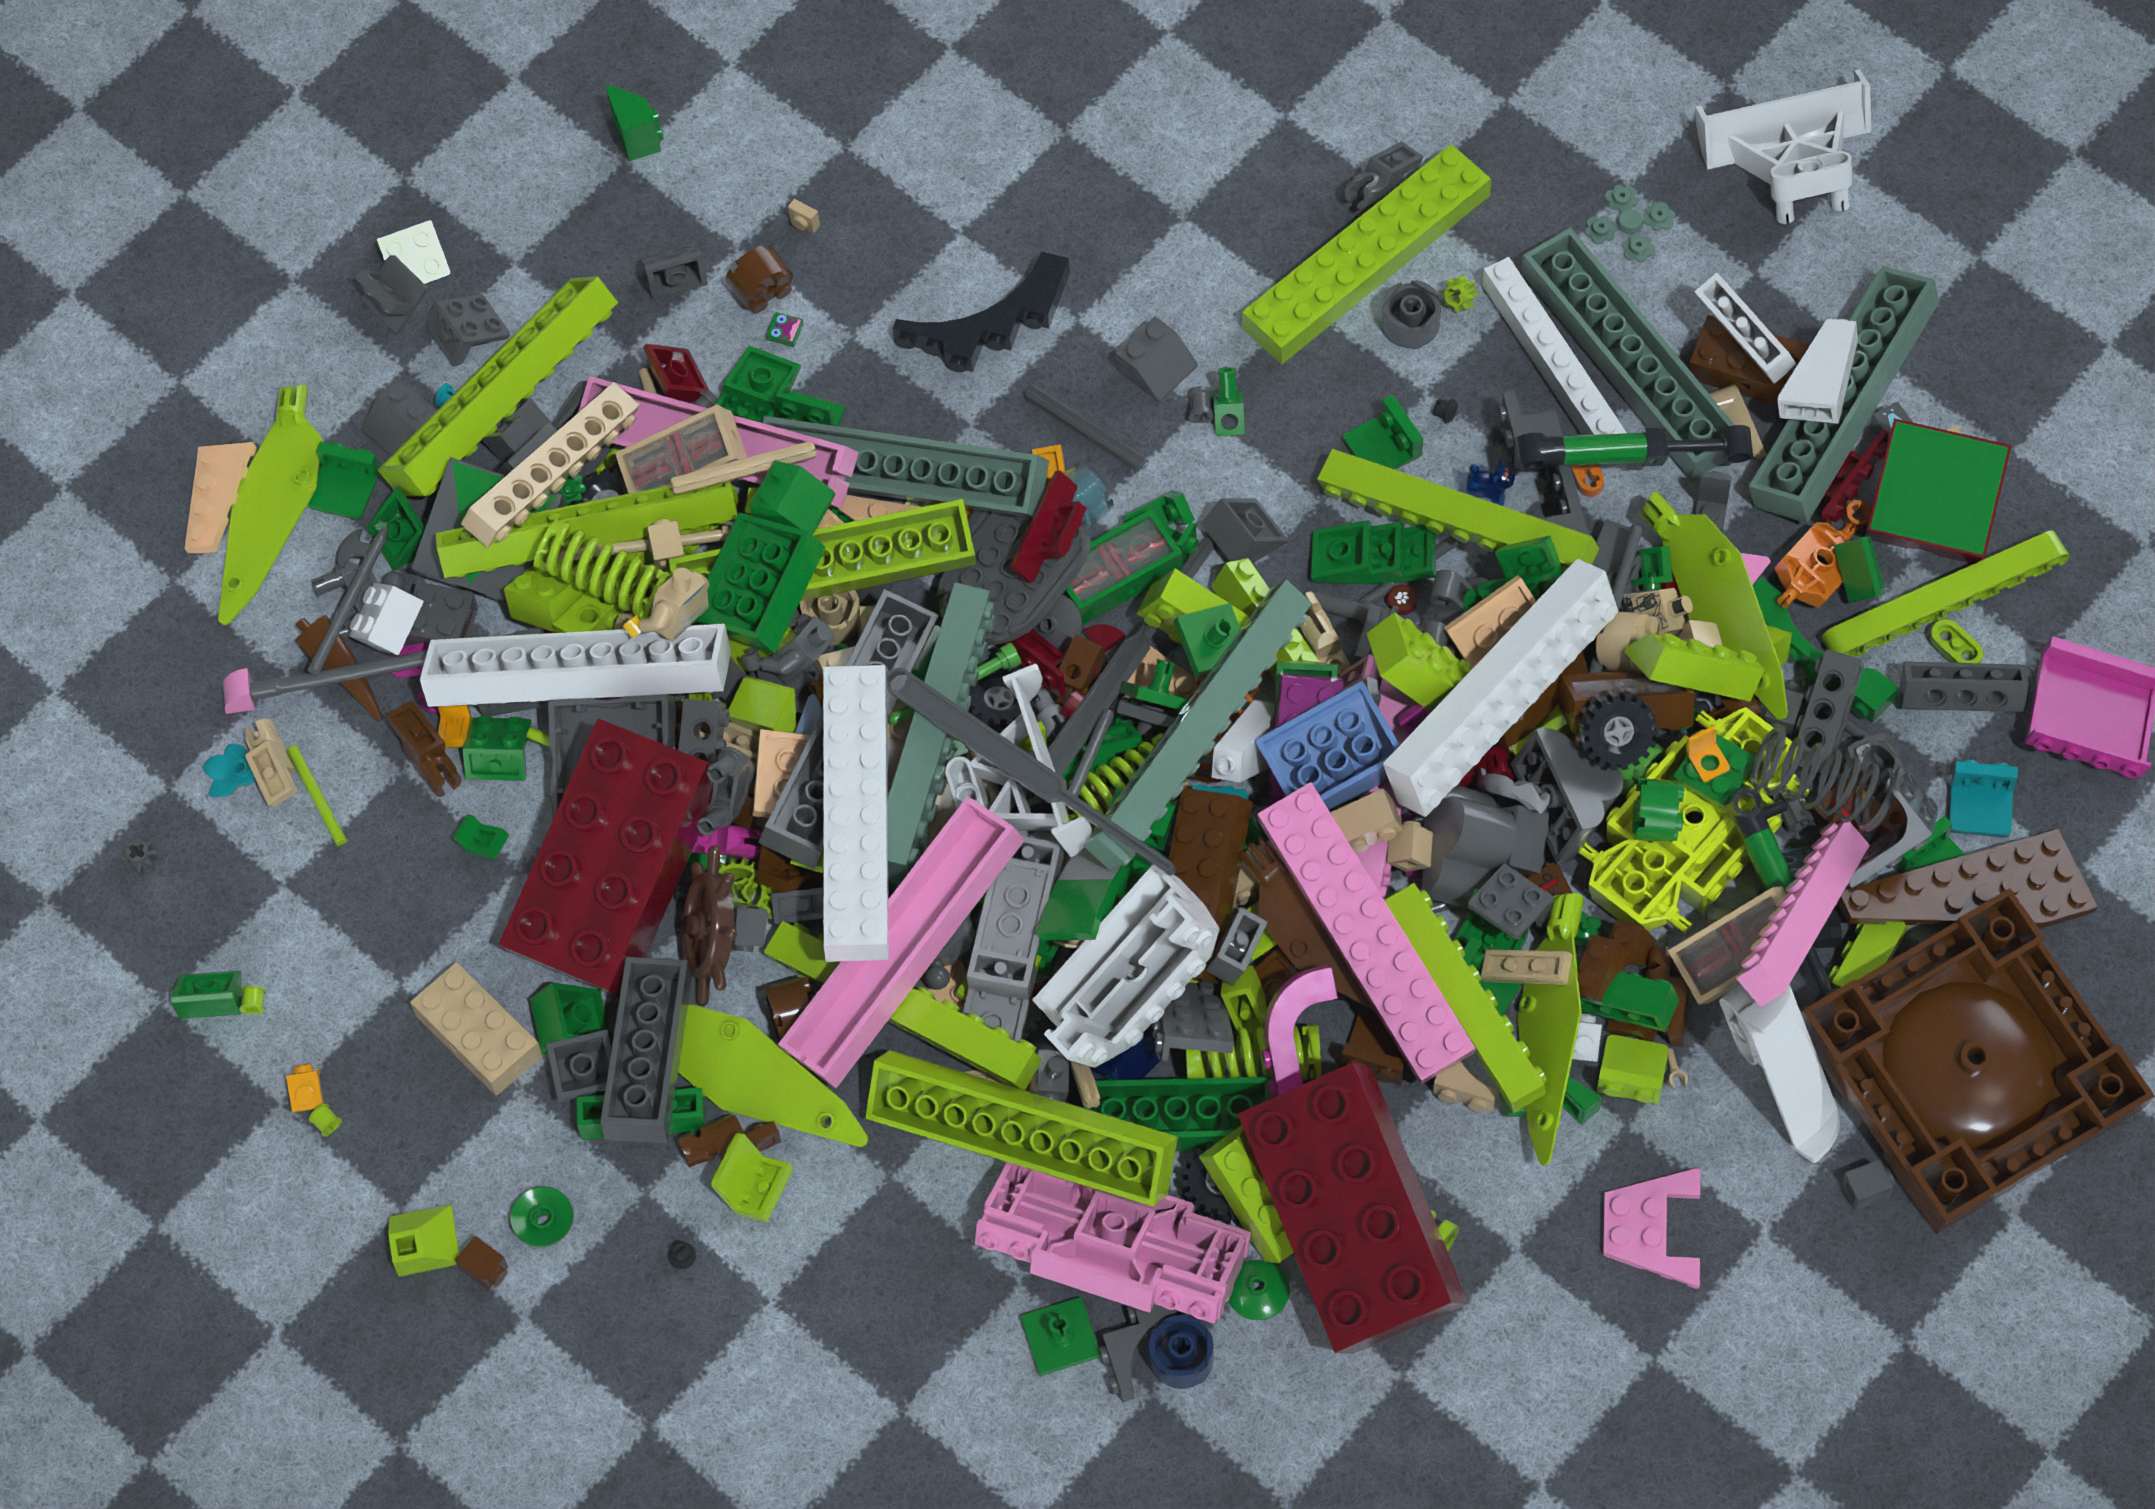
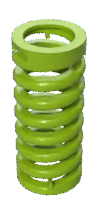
[533,518,672,619]
[1048,733,1186,829]
[1186,1024,1321,1081]

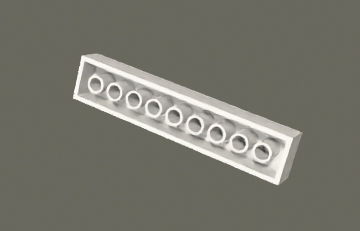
[1383,558,1619,817]
[420,624,731,707]
[823,665,889,962]

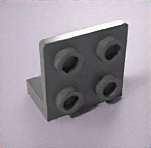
[425,294,510,366]
[1468,863,1554,940]

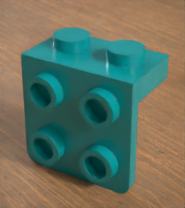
[1949,760,2018,838]

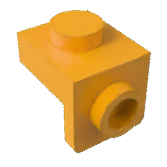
[1032,445,1066,489]
[438,705,472,748]
[286,1063,324,1113]

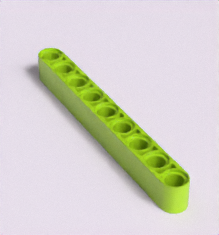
[1821,531,2070,657]

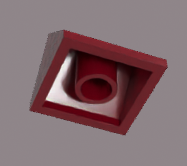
[643,343,709,403]

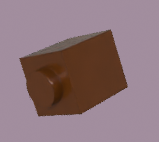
[455,1236,508,1291]

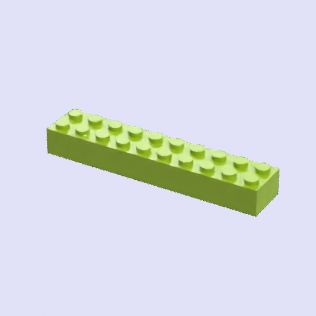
[1242,144,1491,365]
[378,276,618,497]
[669,499,976,624]
[865,1050,1178,1207]

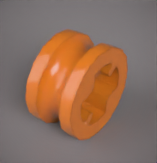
[1842,500,1872,530]

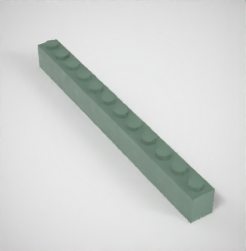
[1083,579,1312,870]

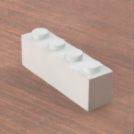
[1694,273,1797,384]

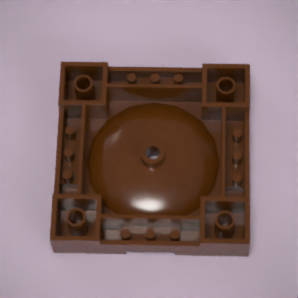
[1801,888,2155,1234]

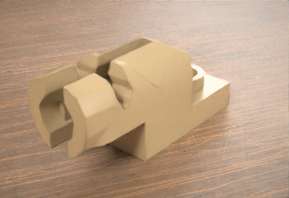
[1297,591,1351,677]
[244,719,298,807]

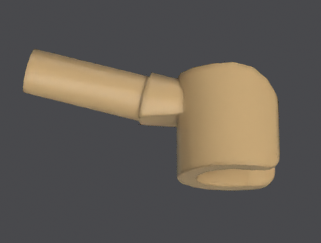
[1667,1048,1688,1090]

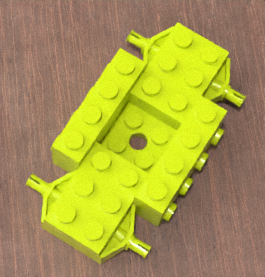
[1578,707,1810,934]

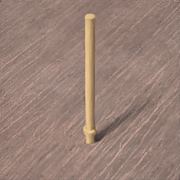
[557,525,731,563]

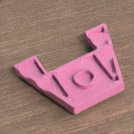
[1603,1168,1701,1289]

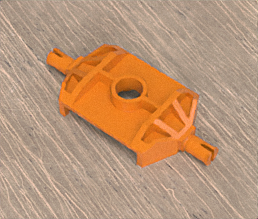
[1774,522,1857,608]

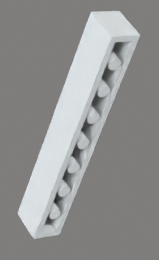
[1483,257,1627,435]

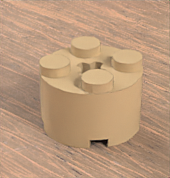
[800,590,860,646]
[1596,612,1658,672]

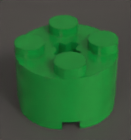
[1632,778,1684,843]

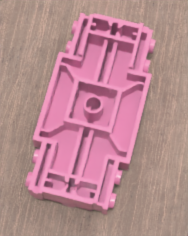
[975,1161,1251,1324]

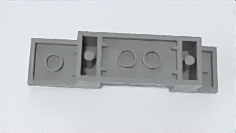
[963,830,1065,1042]

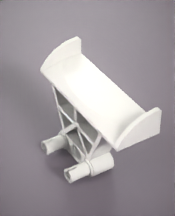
[1695,69,1871,224]
[945,664,1092,857]
[1719,983,1840,1163]

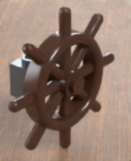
[681,845,767,1006]

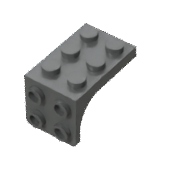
[1849,767,1938,888]

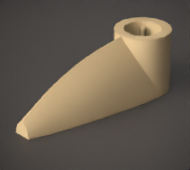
[1709,384,1767,460]

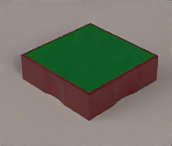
[1865,418,2012,564]

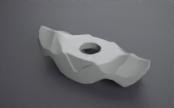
[1475,768,1550,814]

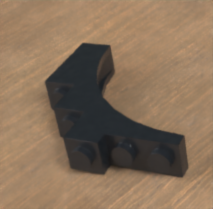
[893,251,1070,372]

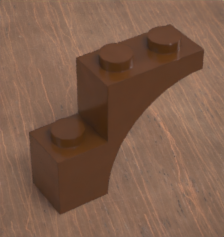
[1577,920,1656,1002]

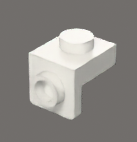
[1572,1013,1602,1062]

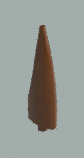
[296,615,383,722]

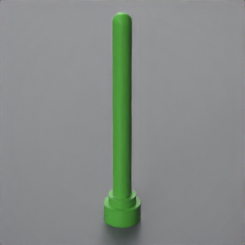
[889,643,1021,725]

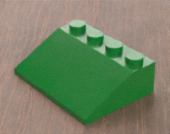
[694,512,826,653]

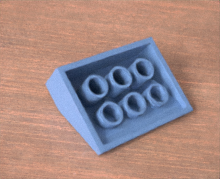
[1255,680,1400,812]

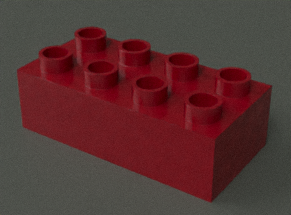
[498,718,714,998]
[1238,1062,1469,1354]

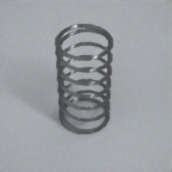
[1751,727,1894,831]

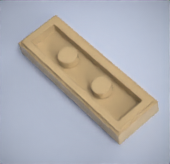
[1481,949,1573,985]

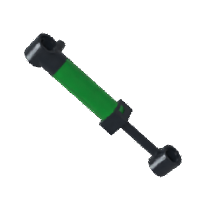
[1516,425,1753,471]
[1724,787,1839,1002]

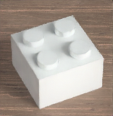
[349,583,424,655]

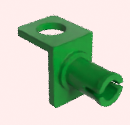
[1213,367,1245,436]

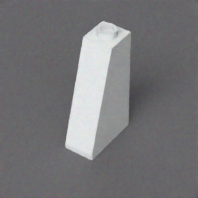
[1777,319,1858,424]
[1211,700,1275,782]

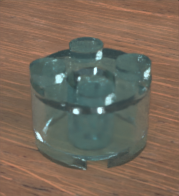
[1064,462,1114,529]

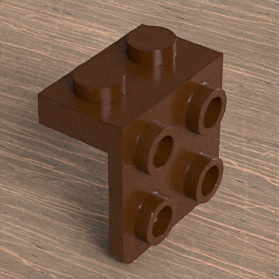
[757,824,824,893]
[1341,1012,1408,1085]

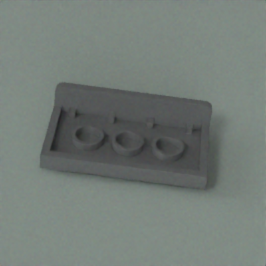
[1152,982,1234,1062]

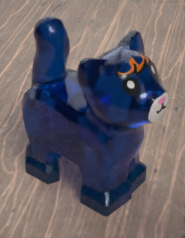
[1466,460,1516,506]

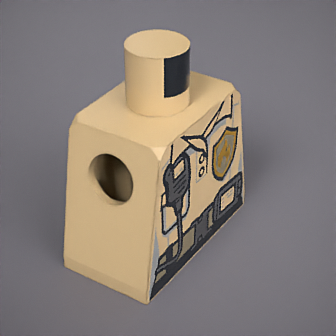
[1621,588,1693,636]

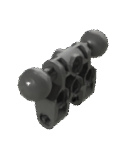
[1422,570,1490,661]

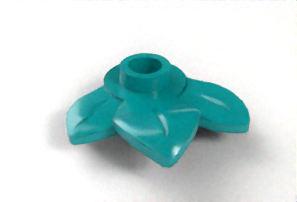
[202,744,256,798]

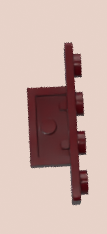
[1821,429,1889,525]
[1011,470,1087,583]
[995,629,1065,697]

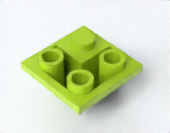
[388,1204,460,1277]

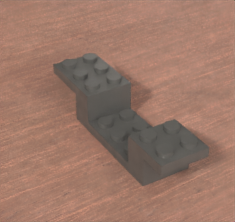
[1497,391,1589,535]

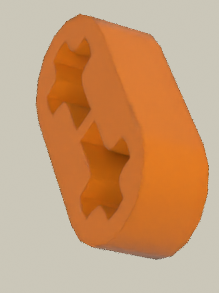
[1571,464,1604,497]

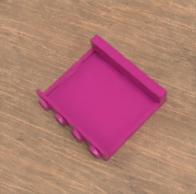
[2025,636,2155,778]

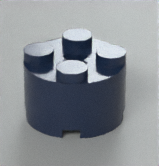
[1149,1315,1214,1389]

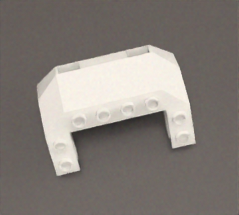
[1032,865,1219,1068]

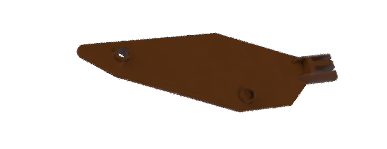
[1237,835,1375,1011]

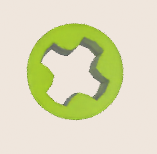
[239,985,266,1014]
[308,1104,342,1137]

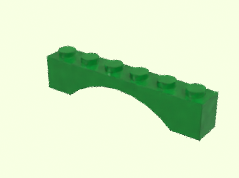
[1752,577,1899,723]

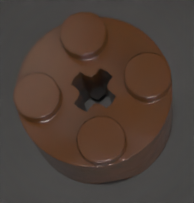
[726,246,793,314]
[764,976,812,1042]

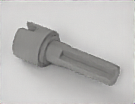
[1036,684,1068,742]

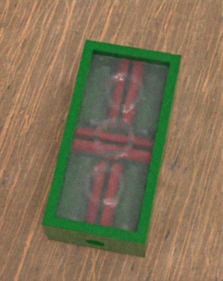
[1062,508,1183,626]

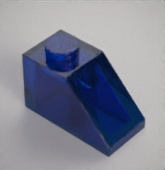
[1090,1032,1160,1080]

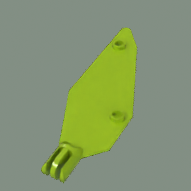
[218,384,322,625]
[1638,491,1788,720]
[1518,893,1584,1166]
[678,1004,868,1147]

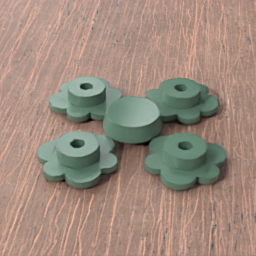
[1585,185,1675,262]

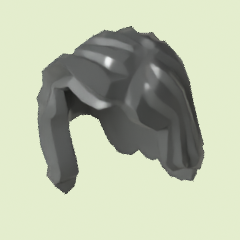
[1833,733,1903,805]

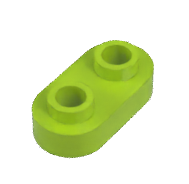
[1930,619,1983,663]

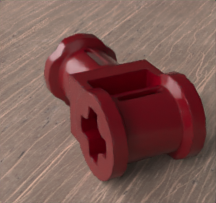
[1458,747,1513,787]

